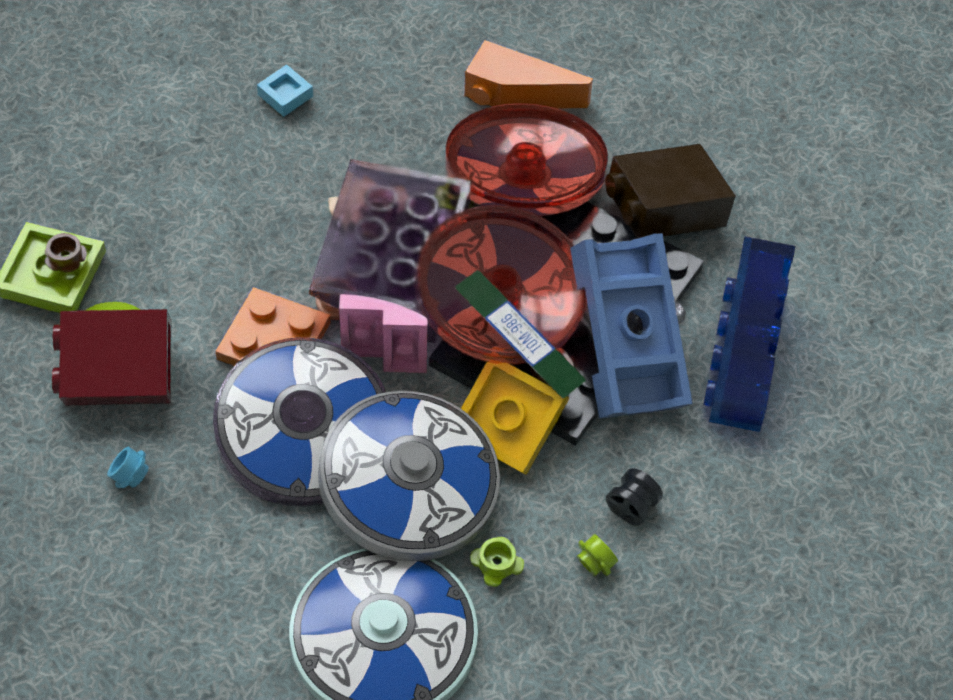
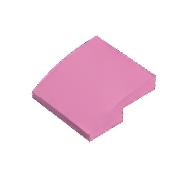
[339,294,427,373]

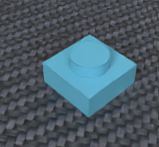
[257,65,313,117]

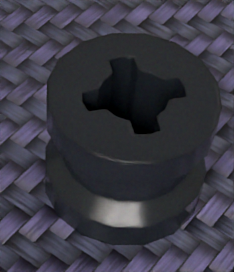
[606,468,663,526]

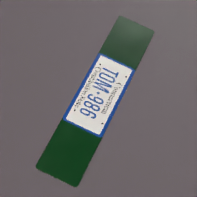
[455,270,586,398]

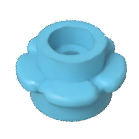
[107,447,149,488]

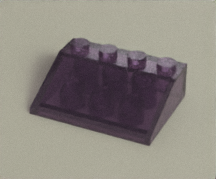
[309,159,472,343]

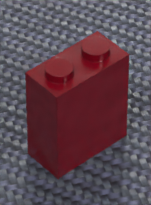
[52,309,172,406]

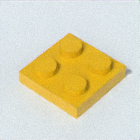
[461,354,570,475]

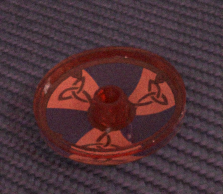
[445,103,608,216]
[415,205,587,364]

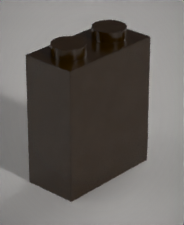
[605,144,736,239]

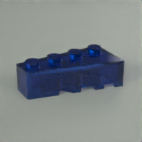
[703,236,796,432]

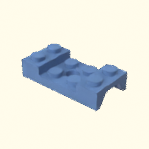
[570,233,692,419]

